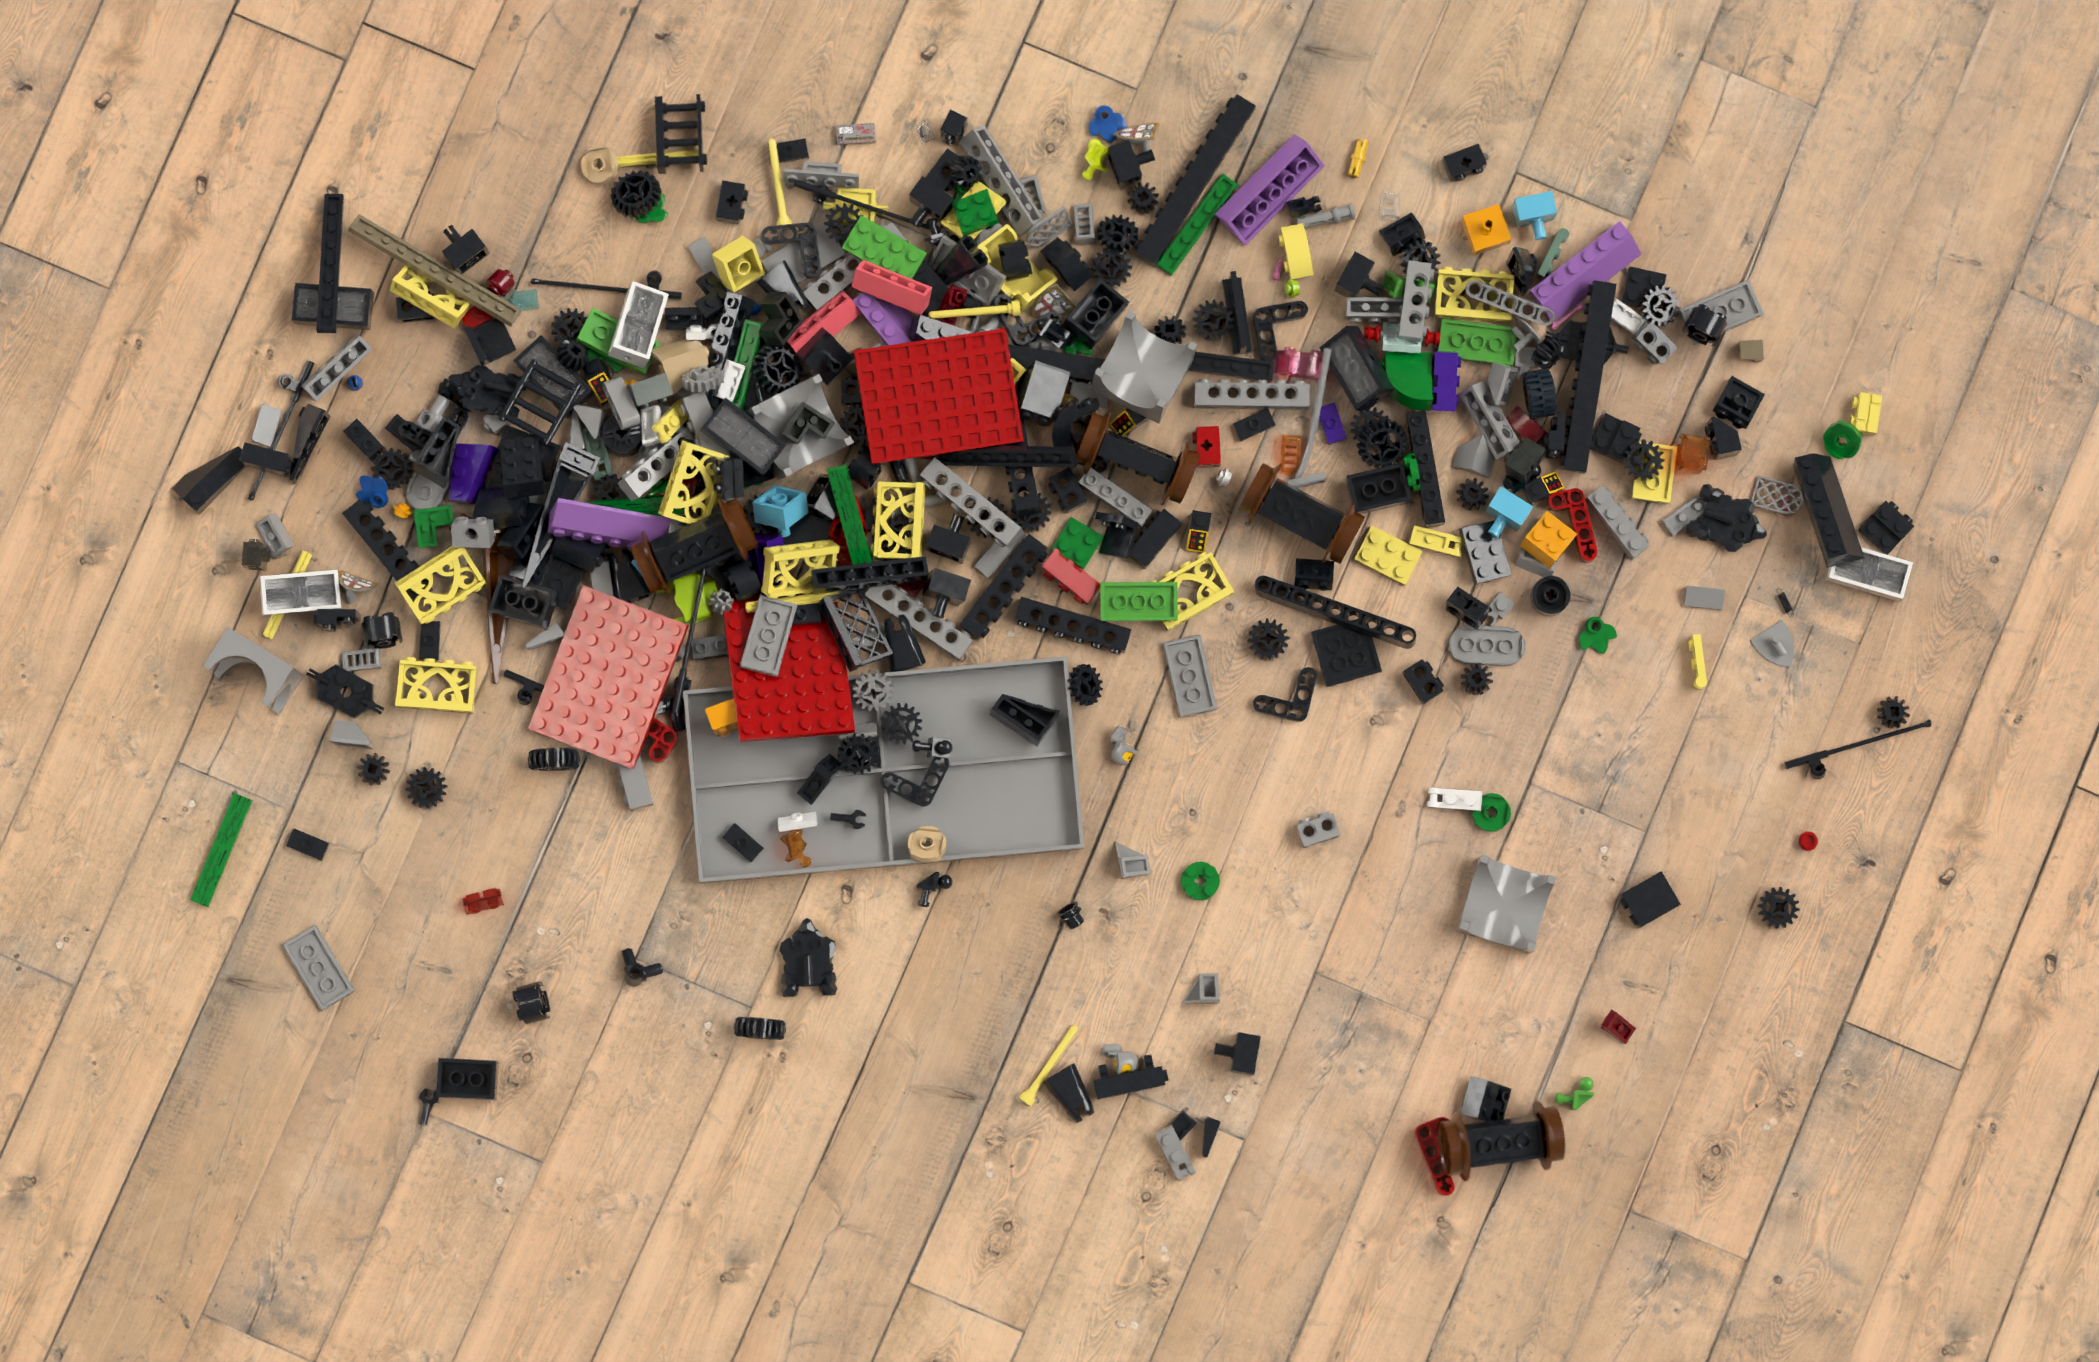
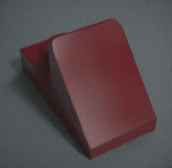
[1601,1009,1636,1044]

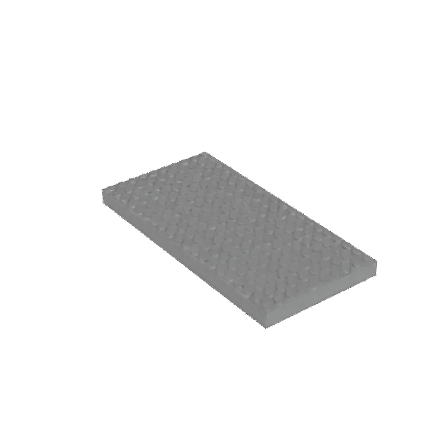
[683,656,1084,884]

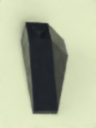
[1506,247,1537,296]
[290,404,331,484]
[172,446,246,514]

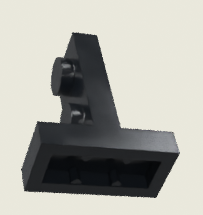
[797,754,844,805]

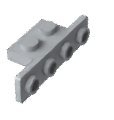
[783,162,859,189]

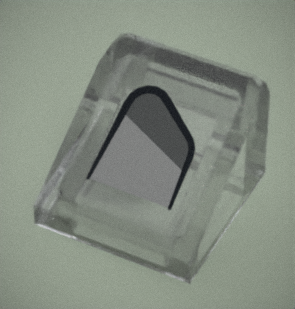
[915,118,935,144]

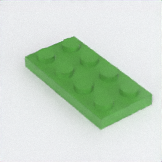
[842,215,927,279]
[576,308,661,376]
[1438,318,1517,366]
[1100,582,1178,621]

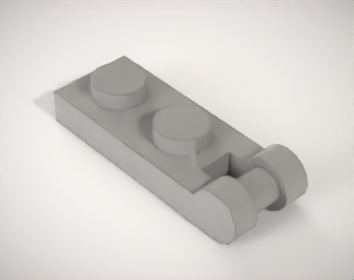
[1154,1125,1196,1181]

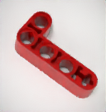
[1547,488,1598,563]
[648,717,678,763]
[1414,1117,1455,1196]

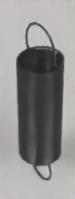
[1777,588,1794,617]

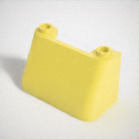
[972,224,1058,314]

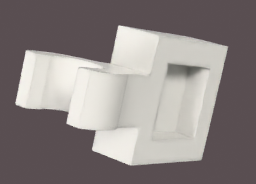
[686,324,718,340]

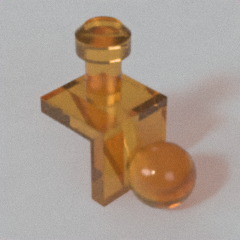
[780,829,812,868]

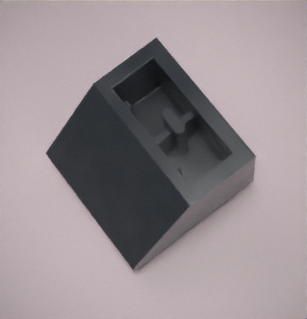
[1704,417,1742,460]
[1460,1077,1512,1122]

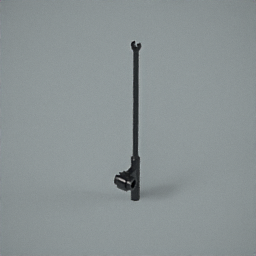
[793,179,939,230]
[531,270,682,300]
[248,360,315,501]
[671,565,709,713]
[503,669,545,705]
[1784,720,1932,779]

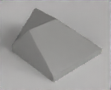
[1487,362,1519,405]
[330,720,374,749]

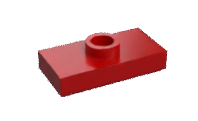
[462,306,495,328]

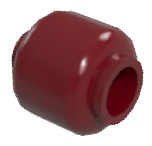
[487,269,515,297]

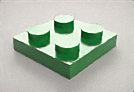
[952,189,999,236]
[1051,517,1104,569]

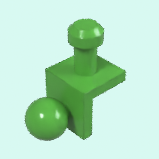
[1555,1077,1594,1110]

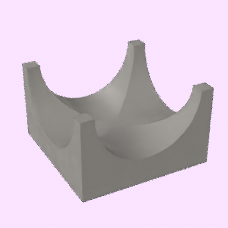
[1091,311,1197,424]
[744,374,854,480]
[203,627,304,714]
[1456,854,1556,954]

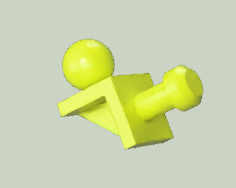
[1082,139,1108,180]

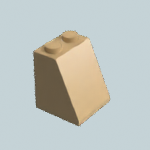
[651,338,709,396]

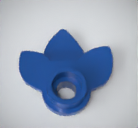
[1089,105,1127,143]
[355,476,389,508]

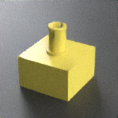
[712,236,765,293]

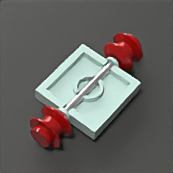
[1363,322,1441,353]

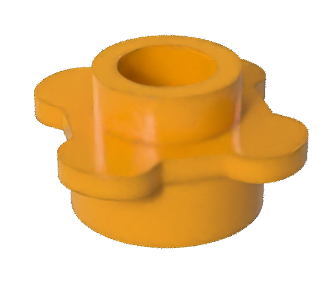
[393,503,413,518]

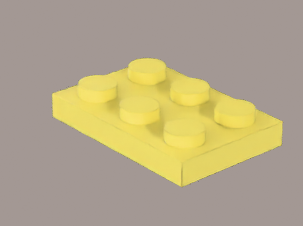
[940,181,1006,239]
[1631,441,1677,504]
[1354,525,1423,586]

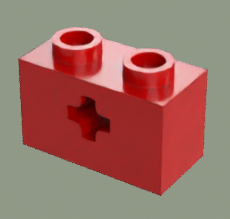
[1192,426,1221,468]

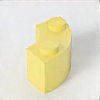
[1278,223,1313,279]

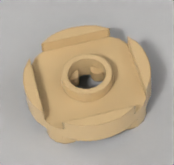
[581,145,618,184]
[908,826,947,862]

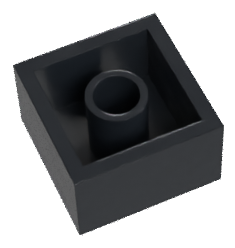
[1107,140,1155,190]
[909,176,954,228]
[442,225,490,274]
[1335,251,1384,298]
[795,327,854,385]
[926,513,971,564]
[922,568,971,618]
[1214,1032,1261,1076]

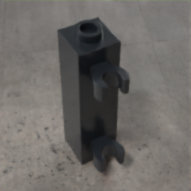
[1094,1054,1169,1100]

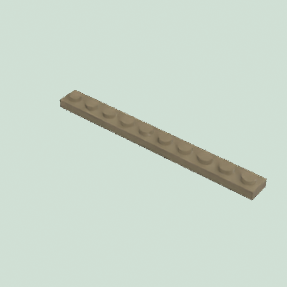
[348,214,522,327]

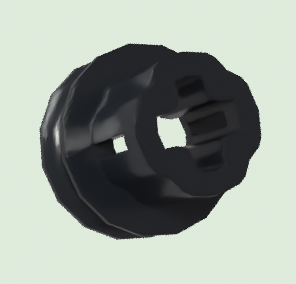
[1056,901,1084,929]

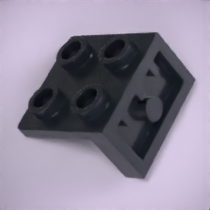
[464,318,516,365]
[1095,512,1139,559]

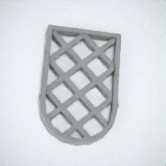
[1026,207,1073,247]
[1751,476,1803,514]

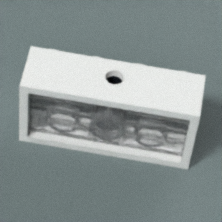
[608,281,669,368]
[1826,547,1913,602]
[259,570,341,615]

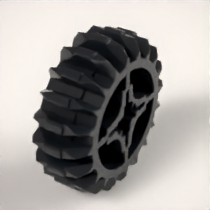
[611,170,662,219]
[752,346,802,395]
[1356,418,1408,469]
[528,748,580,771]
[734,1017,786,1040]

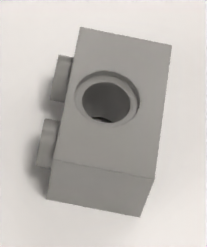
[451,517,494,548]

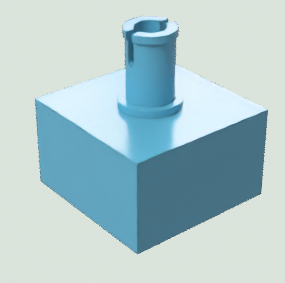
[1512,191,1557,240]
[752,485,809,537]
[1485,487,1533,538]

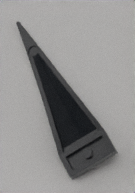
[521,442,600,589]

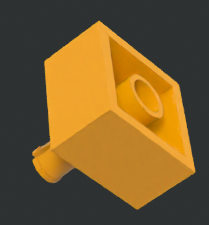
[1461,204,1511,255]

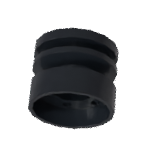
[602,415,642,457]

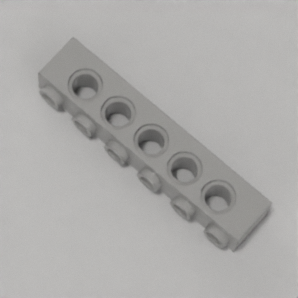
[960,125,1043,236]
[803,222,906,311]
[1194,379,1310,410]
[617,420,696,502]
[920,457,1024,549]
[865,585,973,661]

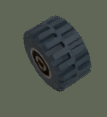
[1523,368,1557,419]

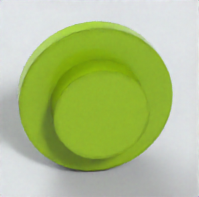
[1285,279,1300,298]

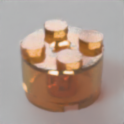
[1675,434,1710,475]

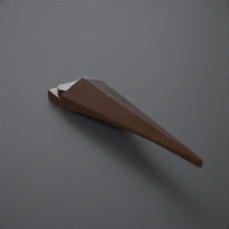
[482,529,516,684]

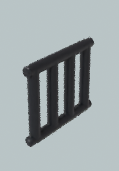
[499,359,582,446]

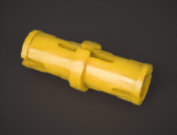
[1347,138,1369,178]

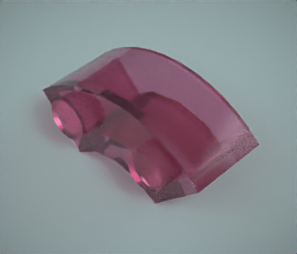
[1274,347,1329,379]

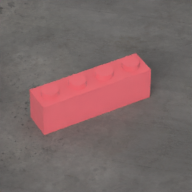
[852,260,933,315]
[787,290,861,354]

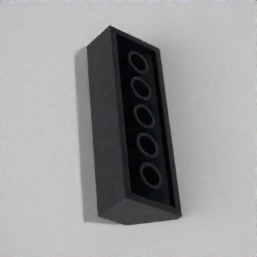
[1793,453,1864,568]

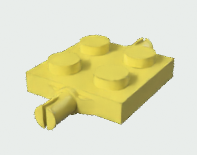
[823,187,888,227]

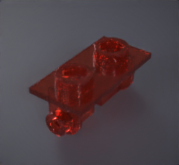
[462,887,504,914]

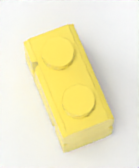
[1850,392,1882,436]

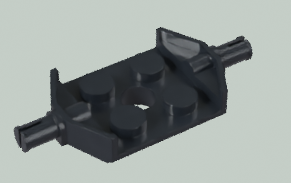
[1545,320,1629,364]
[306,664,384,719]

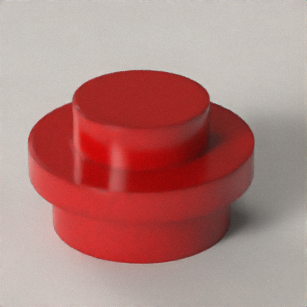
[1798,832,1818,851]

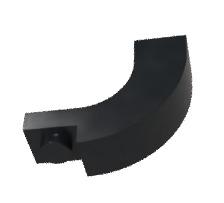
[1052,397,1099,451]

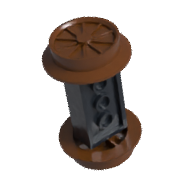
[1075,410,1200,506]
[1238,463,1365,564]
[630,497,758,595]
[1438,1101,1565,1182]

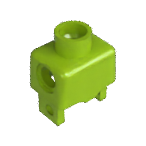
[657,573,718,626]

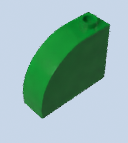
[1381,352,1433,411]

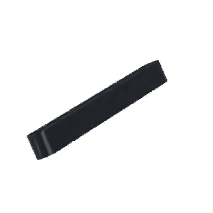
[1255,575,1416,649]

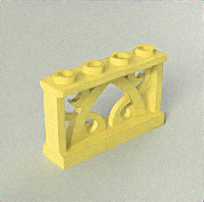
[389,265,473,329]
[1434,267,1515,324]
[658,440,729,524]
[871,481,926,560]
[761,539,840,599]
[395,546,486,624]
[1152,552,1234,631]
[395,657,478,713]

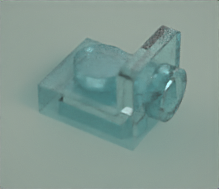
[510,289,540,311]

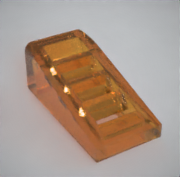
[1280,434,1302,474]

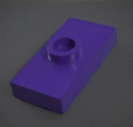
[1319,402,1347,445]

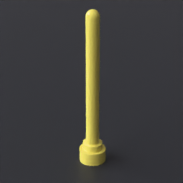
[768,139,792,230]
[928,300,1020,319]
[1019,1025,1078,1106]

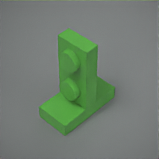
[1382,270,1435,303]

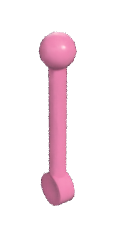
[1551,303,1584,330]

